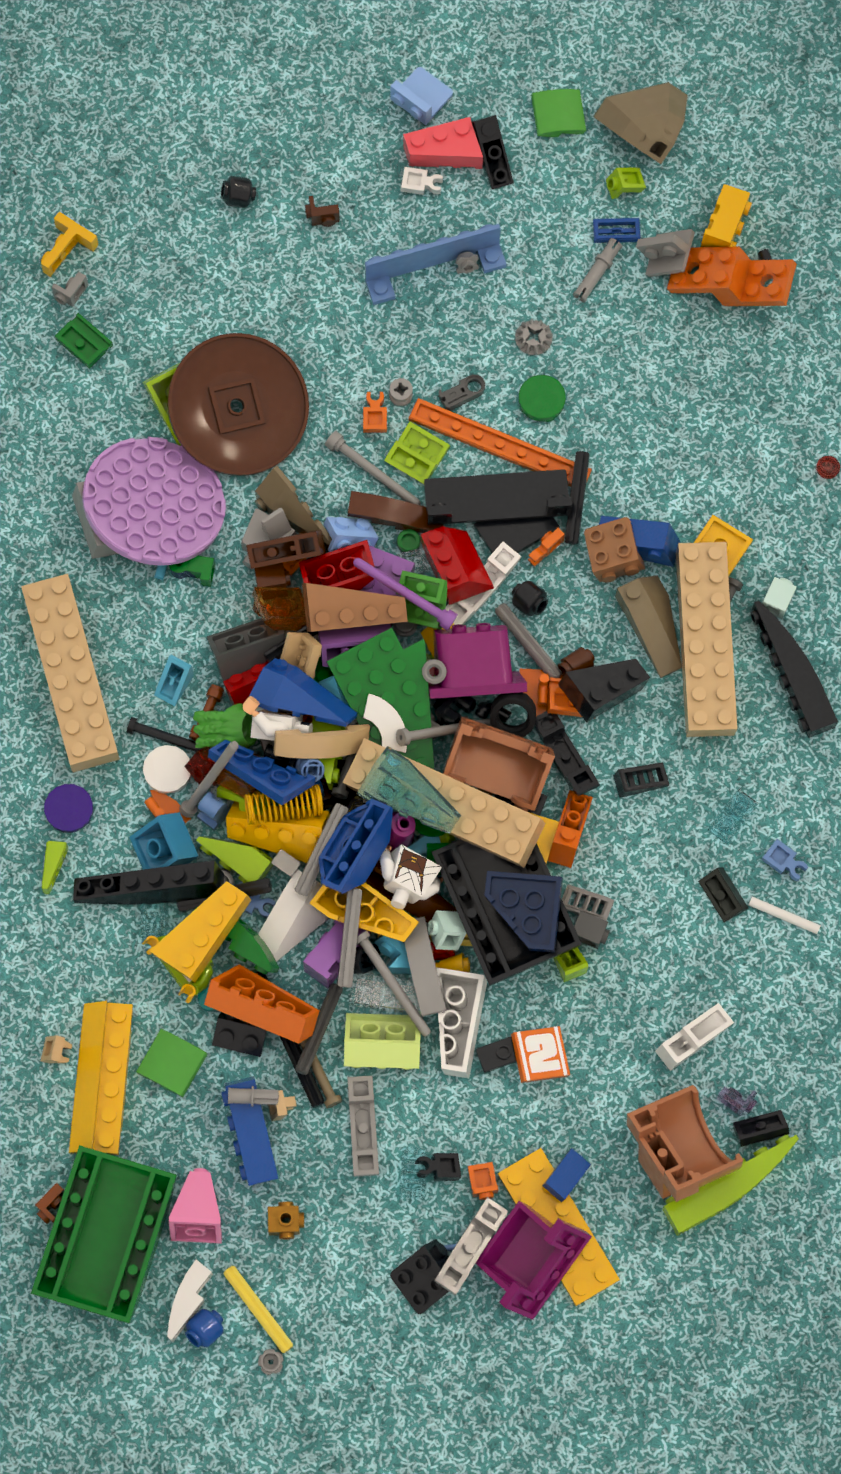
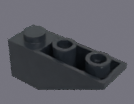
[471,115,514,189]

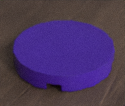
[44,784,93,833]

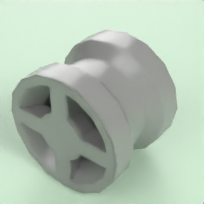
[389,378,413,406]

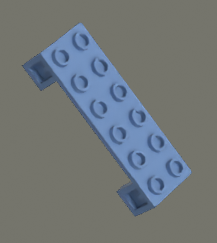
[365,224,507,305]

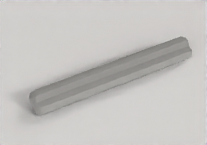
[495,603,562,679]
[295,803,348,896]
[337,888,362,988]

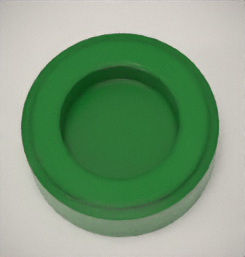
[397,529,421,554]

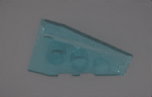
[357,746,461,834]

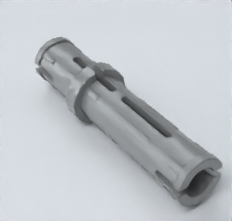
[573,238,622,303]

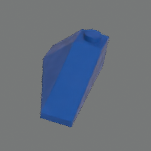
[249,658,358,727]

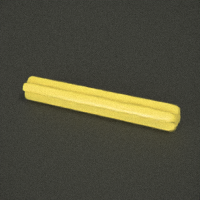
[224,1266,293,1353]

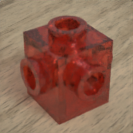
[184,747,227,786]

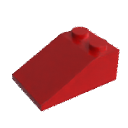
[299,540,375,591]

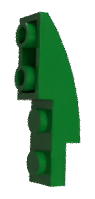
[195,907,279,975]

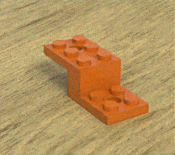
[667,246,797,306]

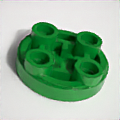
[518,375,566,422]

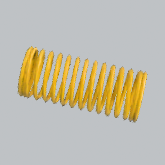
[244,784,323,825]

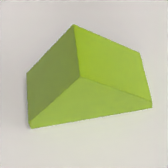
[553,947,589,982]

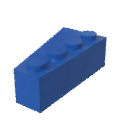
[221,1076,278,1186]

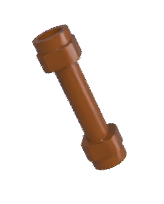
[189,684,224,741]

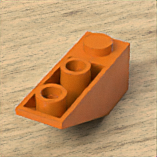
[548,790,593,868]

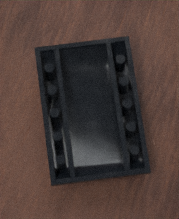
[432,839,582,986]

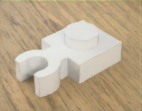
[401,167,443,195]

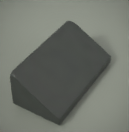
[698,867,749,923]

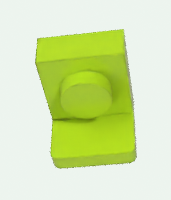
[606,167,646,199]

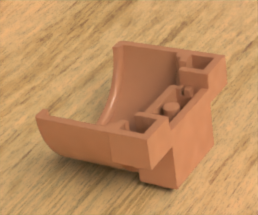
[627,1085,743,1202]

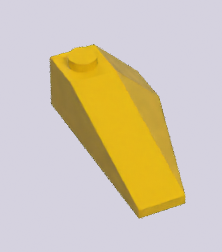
[310,882,419,942]

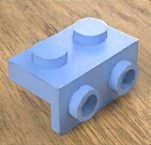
[324,517,378,552]

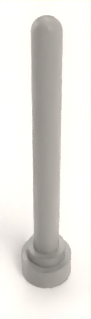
[325,431,421,505]

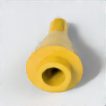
[435,953,470,972]

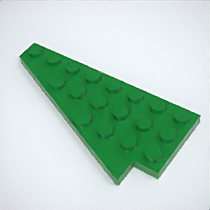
[326,628,435,836]

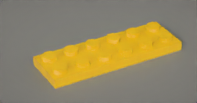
[497,1148,620,1306]

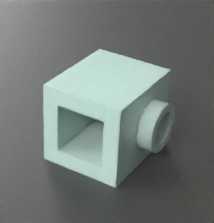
[762,577,797,619]
[427,910,466,950]

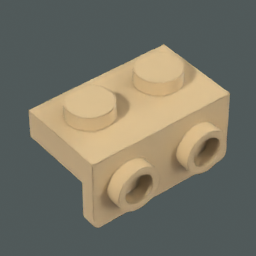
[280,632,322,679]

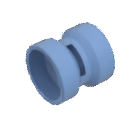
[294,758,325,782]

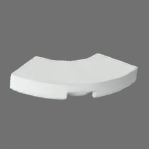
[363,694,407,753]

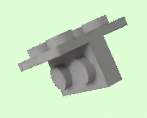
[636,229,695,277]

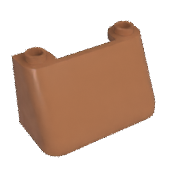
[442,717,555,812]

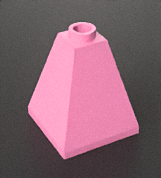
[169,1168,222,1244]

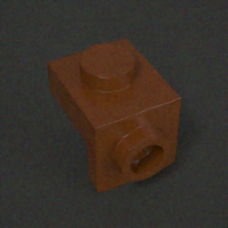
[305,196,340,227]

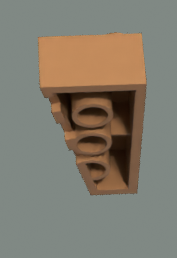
[302,583,408,632]

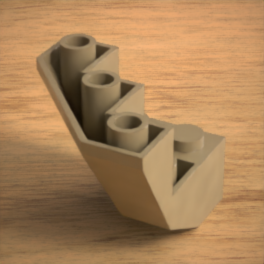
[593,82,687,164]

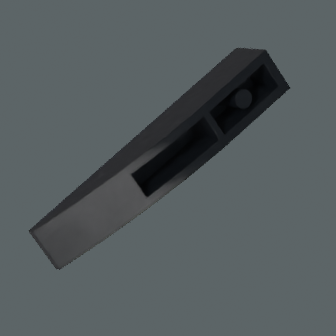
[750,600,838,738]
[73,860,224,905]

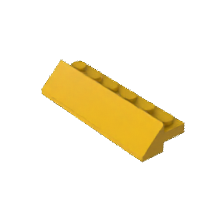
[69,1001,133,1155]

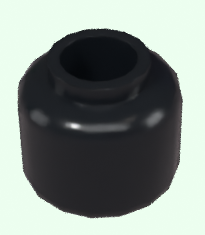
[221,176,256,208]
[512,581,548,616]

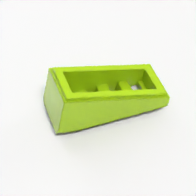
[41,841,68,894]

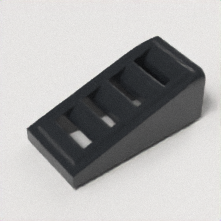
[613,762,669,798]

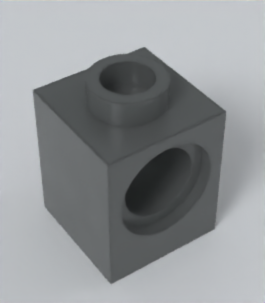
[574,911,610,949]

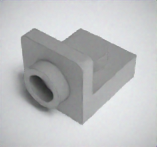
[51,271,88,307]

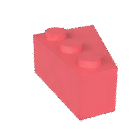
[403,117,483,169]

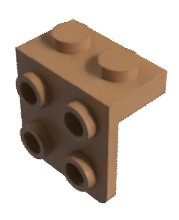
[584,517,645,583]

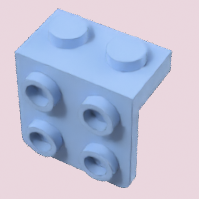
[390,67,453,125]

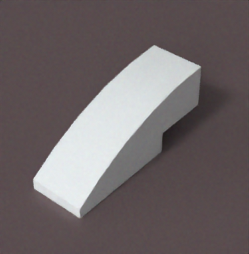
[655,1003,734,1071]
[167,1260,213,1342]

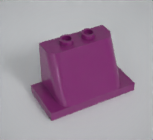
[428,623,527,699]
[476,1201,592,1320]

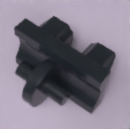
[433,696,476,726]

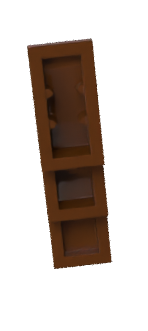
[348,491,444,533]

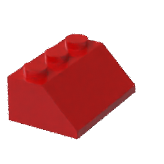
[420,526,494,605]

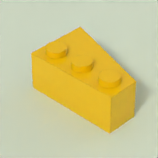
[701,184,752,247]

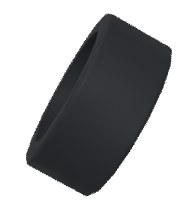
[490,692,536,737]

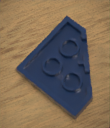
[484,871,563,953]

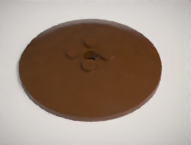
[167,333,309,476]

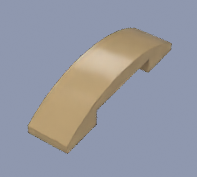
[273,724,370,759]

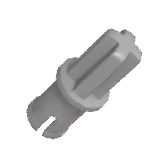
[228,1086,279,1107]

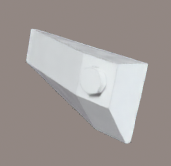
[258,869,328,962]

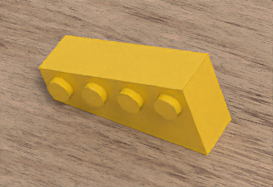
[226,801,329,863]
[150,881,251,982]

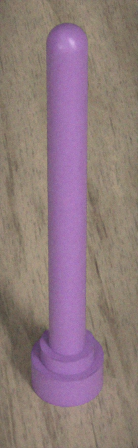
[353,558,458,631]

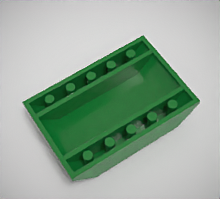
[31,1145,177,1324]

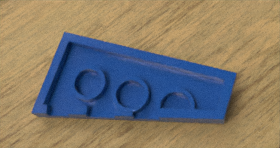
[208,740,316,805]

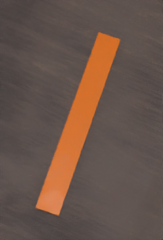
[409,398,592,487]

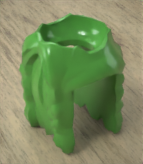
[193,703,257,749]

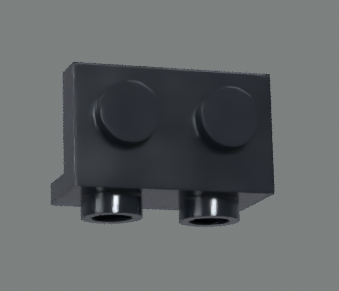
[212,1012,267,1057]

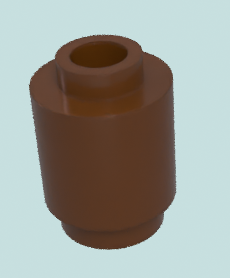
[558,647,595,676]

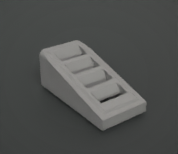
[562,884,614,921]

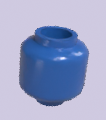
[185,1309,224,1348]

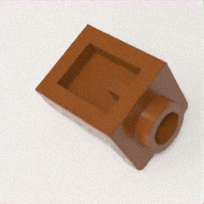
[35,1183,64,1224]

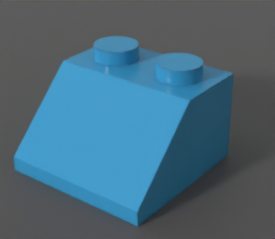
[129,812,198,870]

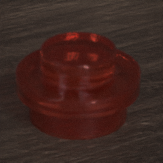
[816,456,840,479]

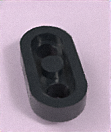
[354,944,380,974]

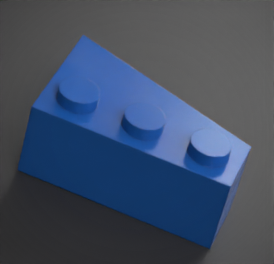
[599,516,680,567]

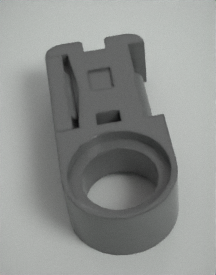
[438,374,485,411]

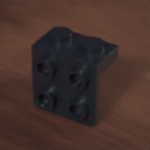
[390,1239,466,1314]

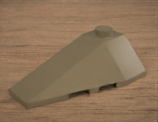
[255,466,332,551]
[615,575,682,678]

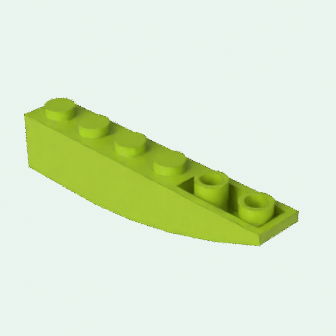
[662,1134,799,1236]

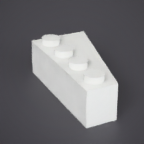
[436,967,487,1079]

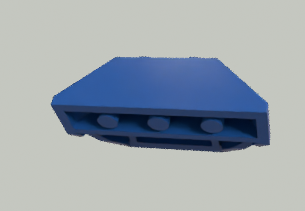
[319,799,393,894]

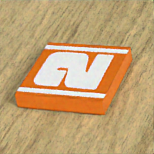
[511,1026,570,1083]

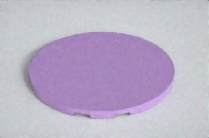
[82,437,226,565]

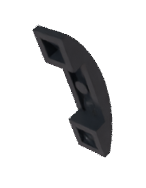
[534,711,600,797]

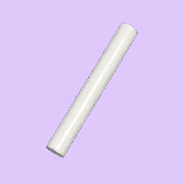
[749,896,821,934]

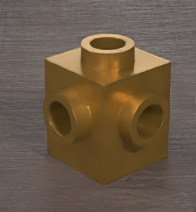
[268,1202,304,1240]

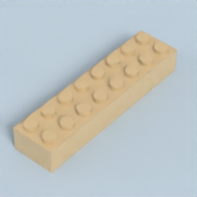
[676,542,737,737]
[21,574,120,772]
[343,738,546,868]

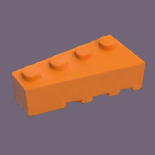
[204,964,320,1044]

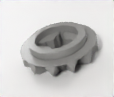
[515,319,553,355]

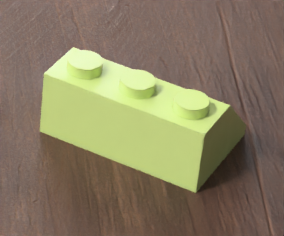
[344,1013,420,1070]

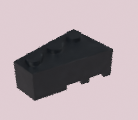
[558,659,650,723]

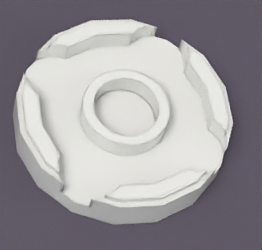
[143,745,192,794]

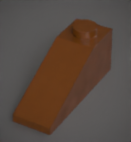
[246,529,326,569]

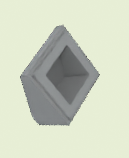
[261,508,291,540]
[271,849,301,877]

